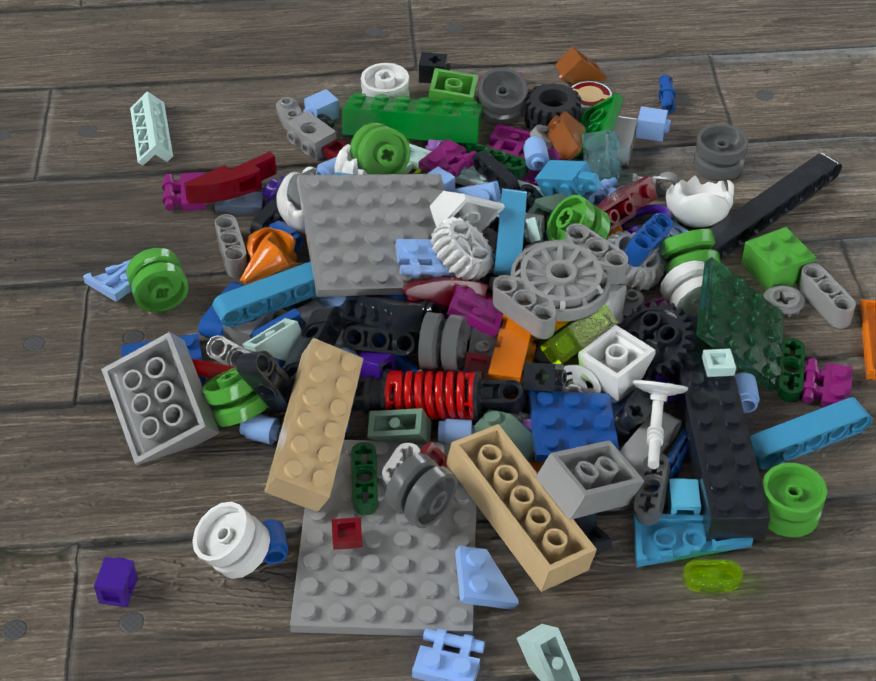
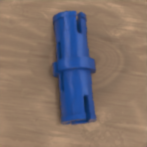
[658,75,676,114]

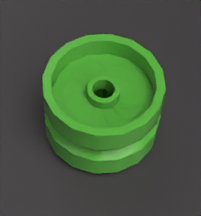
[350,123,411,175]
[546,195,611,241]
[659,229,721,274]
[126,248,189,313]
[202,367,268,427]
[762,463,827,537]

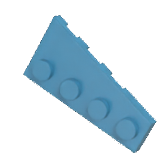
[633,513,753,567]

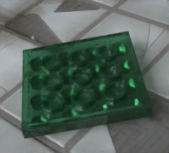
[696,257,784,392]

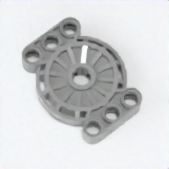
[493,224,628,339]

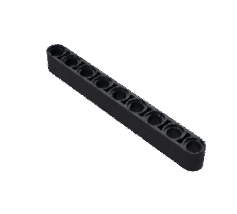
[710,152,842,260]

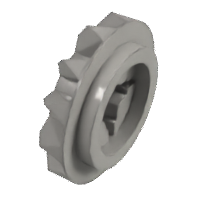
[763,285,804,318]

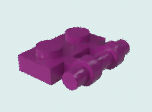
[485,124,531,158]
[418,139,477,179]
[162,172,206,211]
[447,285,503,337]
[802,358,853,408]

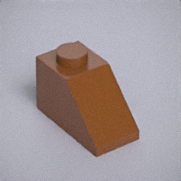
[555,46,607,85]
[548,111,586,161]

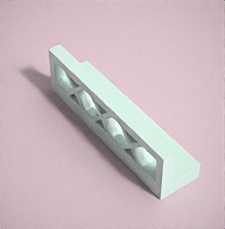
[130,91,173,166]

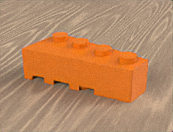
[488,314,540,399]

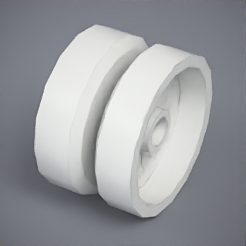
[361,63,410,98]
[660,260,727,316]
[193,502,270,579]

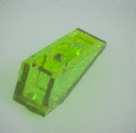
[540,304,619,364]

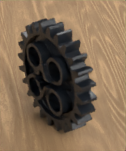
[616,301,696,382]

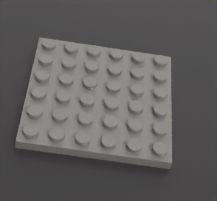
[297,174,456,297]

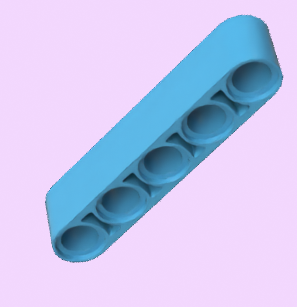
[493,188,527,276]
[212,261,317,328]
[750,397,873,470]

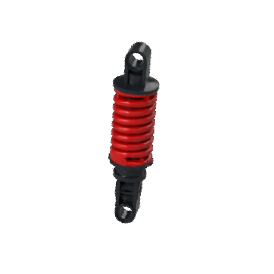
[351,369,526,422]

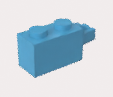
[535,160,602,197]

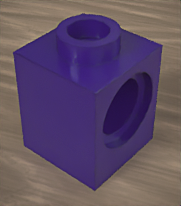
[94,557,138,607]

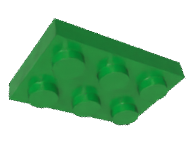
[575,93,624,157]

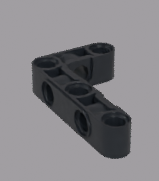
[236,306,346,413]

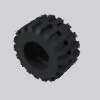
[525,83,581,131]

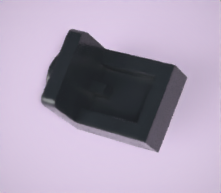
[573,513,612,556]

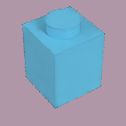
[666,478,701,515]

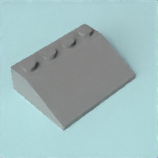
[101,332,220,465]

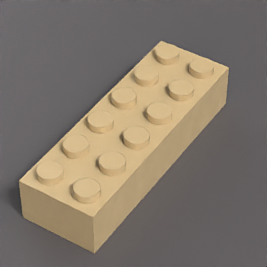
[264,338,363,512]
[446,424,597,592]

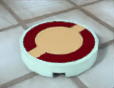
[572,81,612,113]

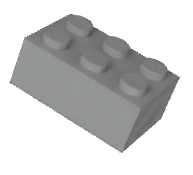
[535,440,644,520]

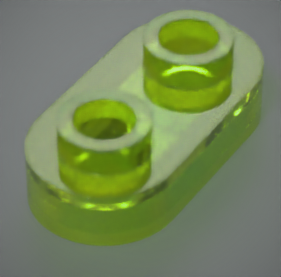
[682,560,743,592]

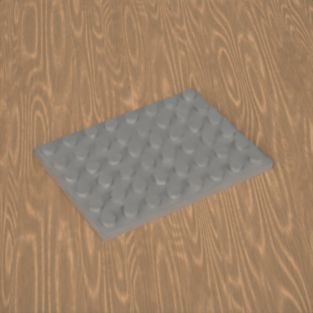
[290,440,476,637]

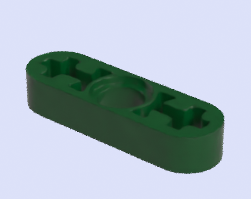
[777,338,805,402]
[351,442,379,515]

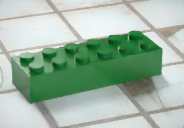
[342,93,483,144]

